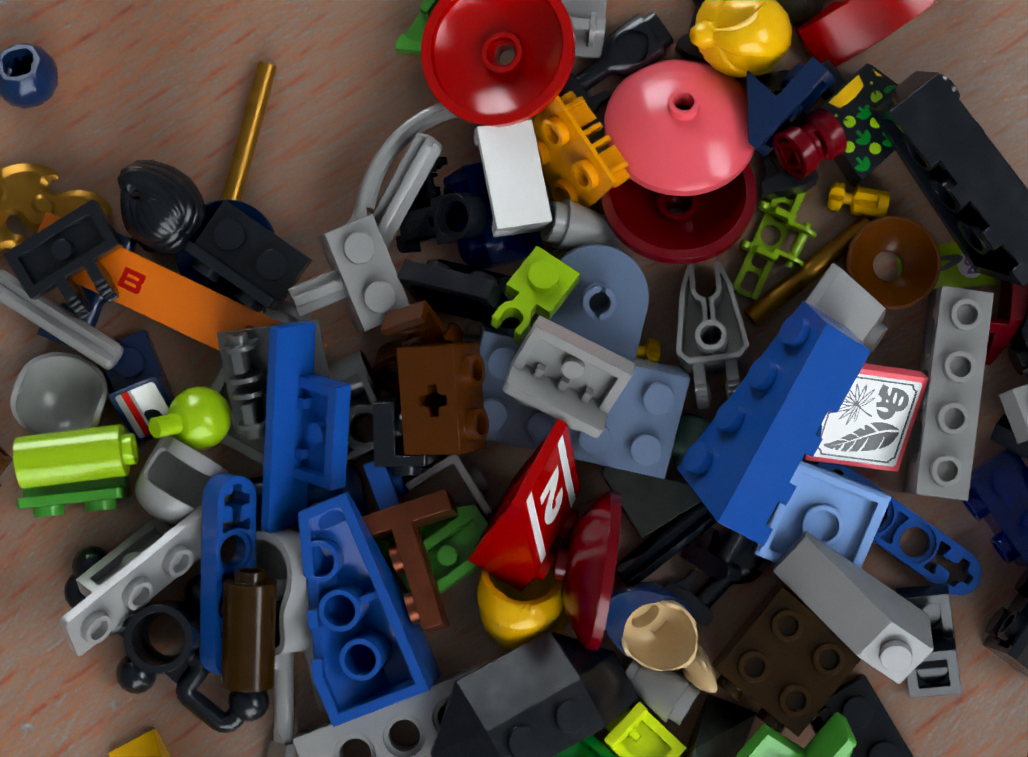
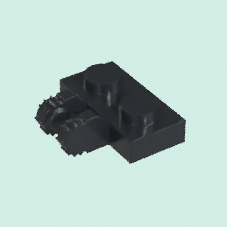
[3,199,124,320]

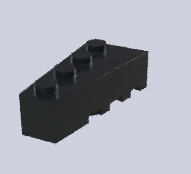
[868,71,1028,286]

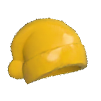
[689,0,792,78]
[477,565,567,651]

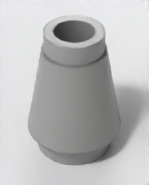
[541,198,620,250]
[625,659,701,726]

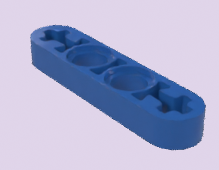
[814,462,982,595]
[199,472,257,676]

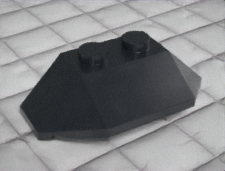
[430,630,638,757]

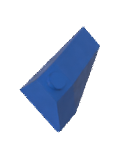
[298,491,441,727]

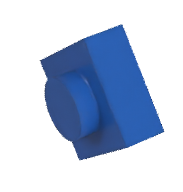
[363,461,409,510]

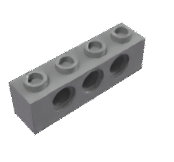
[903,286,994,501]
[293,660,491,757]

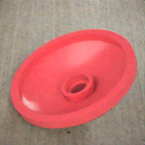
[604,59,755,196]

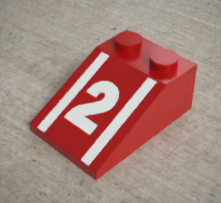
[468,418,581,592]

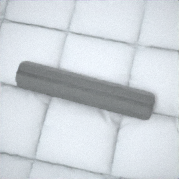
[371,133,442,249]
[0,269,124,370]

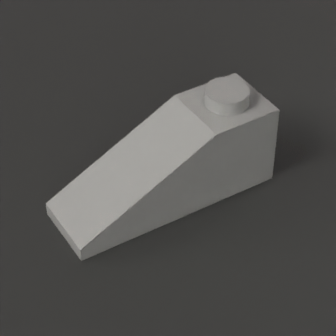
[773,531,934,684]

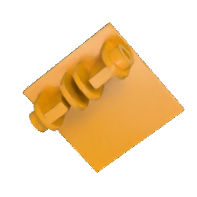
[532,91,631,208]

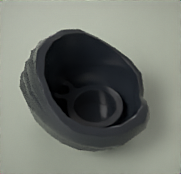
[117,160,206,254]

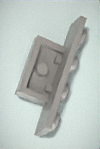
[60,495,235,656]

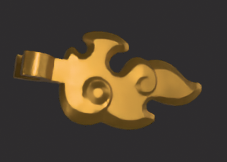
[0,163,112,251]

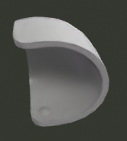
[10,352,108,435]

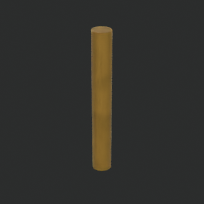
[220,61,277,201]
[744,215,870,327]

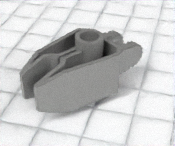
[676,261,752,409]

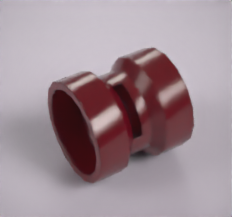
[773,108,847,179]

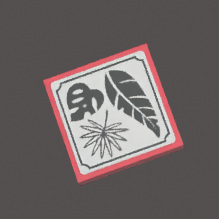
[803,363,929,472]

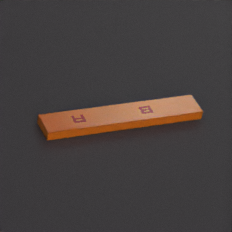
[36,212,329,352]

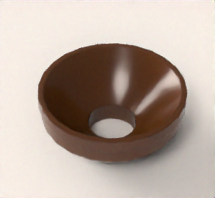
[845,216,941,310]

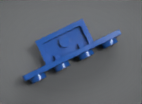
[261,320,351,533]

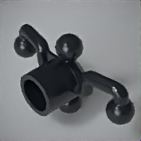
[64,546,269,733]

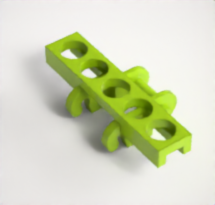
[732,191,817,301]

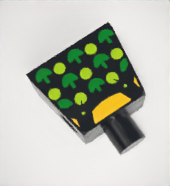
[819,58,898,187]

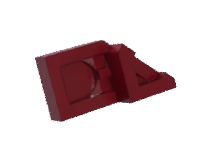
[985,280,1028,365]

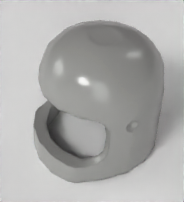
[134,436,228,526]

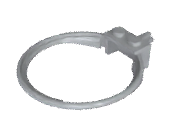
[287,103,604,342]

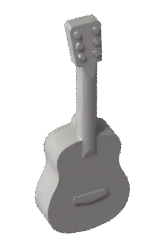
[234,528,311,757]

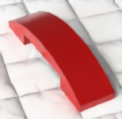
[795,0,937,67]

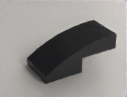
[896,583,962,698]

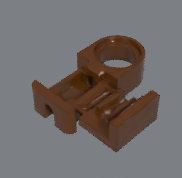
[372,300,470,393]

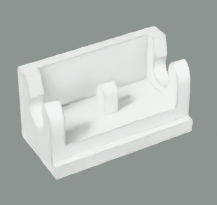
[473,119,552,237]

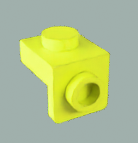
[604,701,687,757]

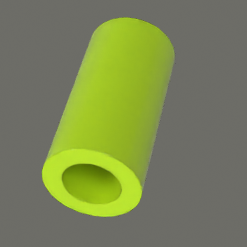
[13,424,138,489]

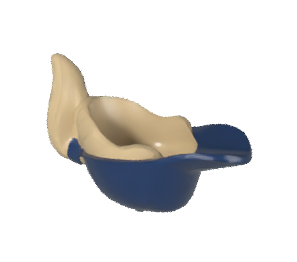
[605,582,718,693]

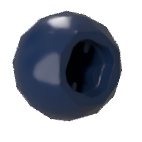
[0,43,58,109]

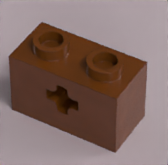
[396,342,489,455]

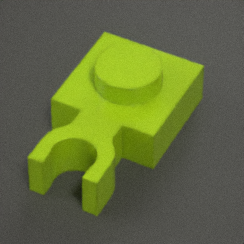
[491,246,580,344]

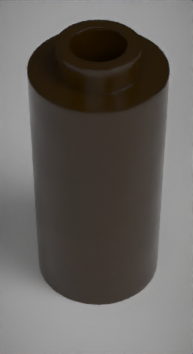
[221,567,277,692]

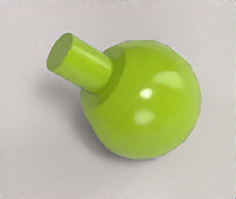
[149,386,232,450]

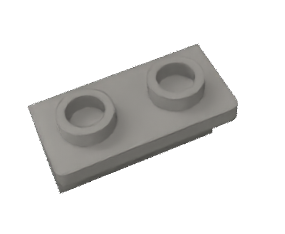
[503,315,635,438]

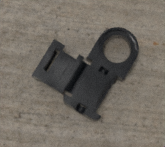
[396,157,487,253]

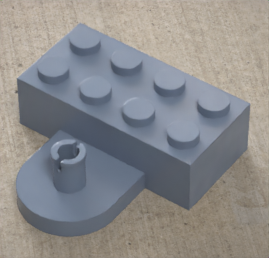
[478,243,690,479]

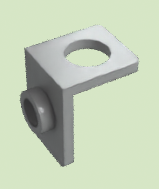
[405,454,493,516]

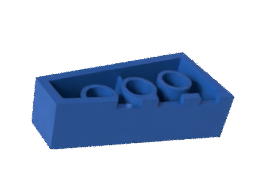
[677,300,871,546]

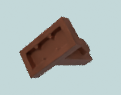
[362,489,458,633]

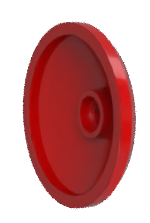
[421,0,576,127]

